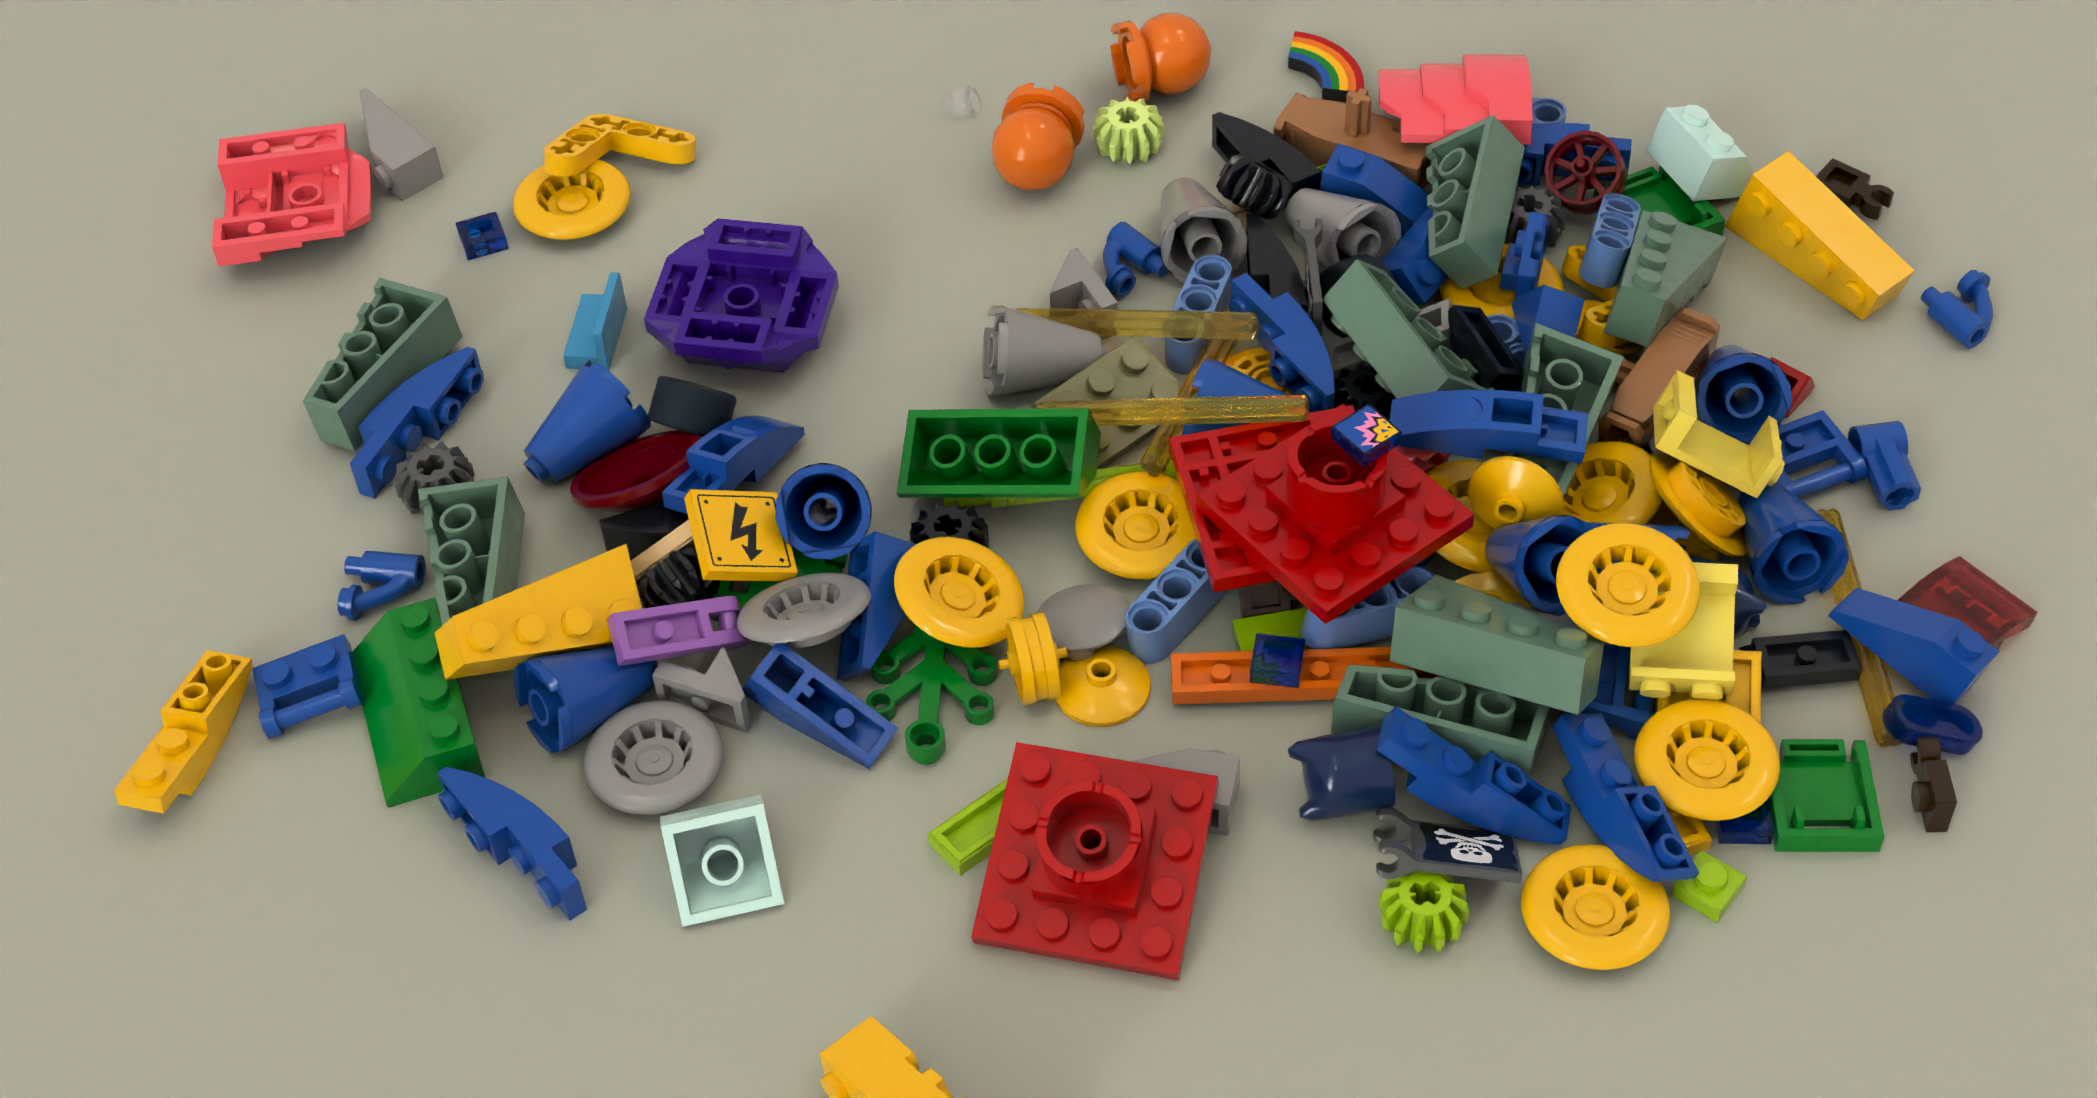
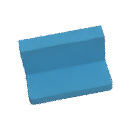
[563,272,627,371]

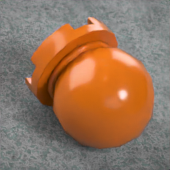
[1110,13,1211,102]
[992,83,1085,191]

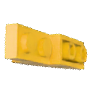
[114,650,253,814]

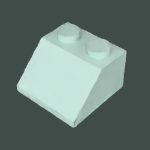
[1646,105,1754,201]
[660,794,784,927]

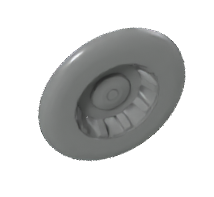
[737,572,871,649]
[584,700,723,815]

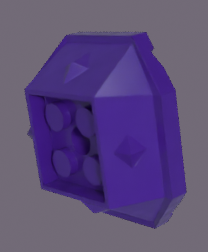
[644,218,839,373]

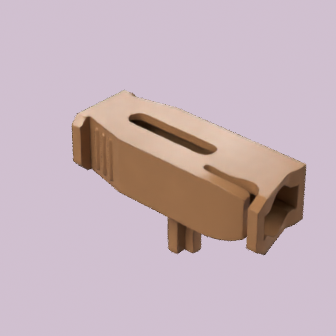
[1274,88,1432,189]
[1598,307,1720,454]

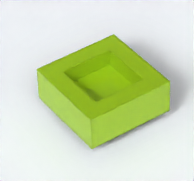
[1672,850,1747,923]

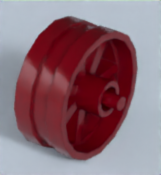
[1544,131,1627,215]

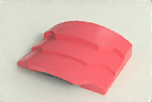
[1378,54,1533,145]
[212,123,372,267]

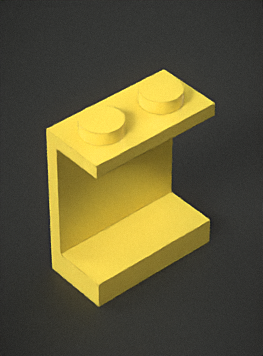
[1653,370,1785,498]
[1629,562,1738,700]

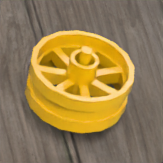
[998,612,1068,706]

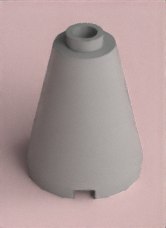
[1160,177,1247,283]
[1285,188,1401,268]
[982,305,1108,396]

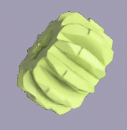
[1093,96,1164,165]

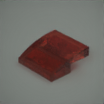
[1898,556,2038,650]

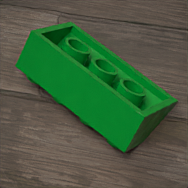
[897,408,1101,498]
[352,598,485,808]

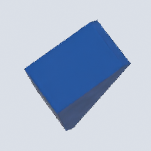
[1512,285,1584,352]

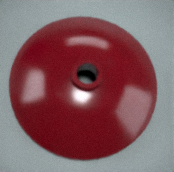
[570,430,700,513]

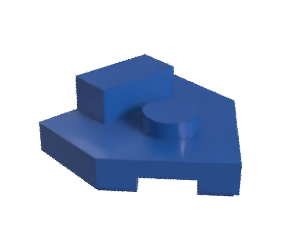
[1500,212,1550,298]

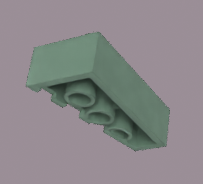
[1426,115,1525,289]
[1604,210,1728,347]
[1322,259,1495,399]
[303,278,463,451]
[1513,323,1624,500]
[418,476,525,625]
[1390,574,1604,715]
[1331,664,1552,778]

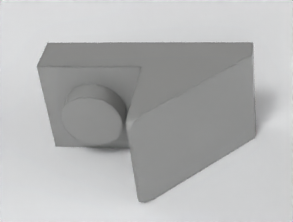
[1050,248,1119,339]
[652,647,751,733]

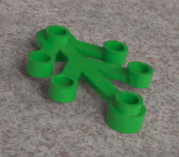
[866,623,997,765]

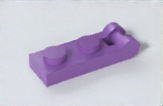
[607,596,749,666]

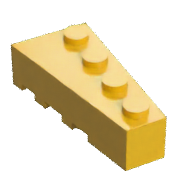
[1725,151,1915,320]
[435,544,642,680]
[820,1016,965,1098]

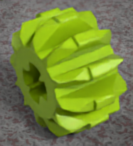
[1378,871,1470,954]

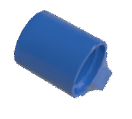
[1848,421,1921,511]

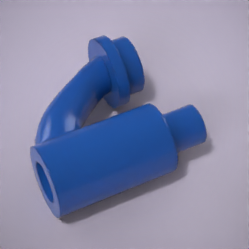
[1103,222,1169,297]
[1920,270,1993,349]
[337,551,426,621]

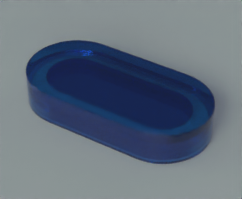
[1882,694,1983,755]

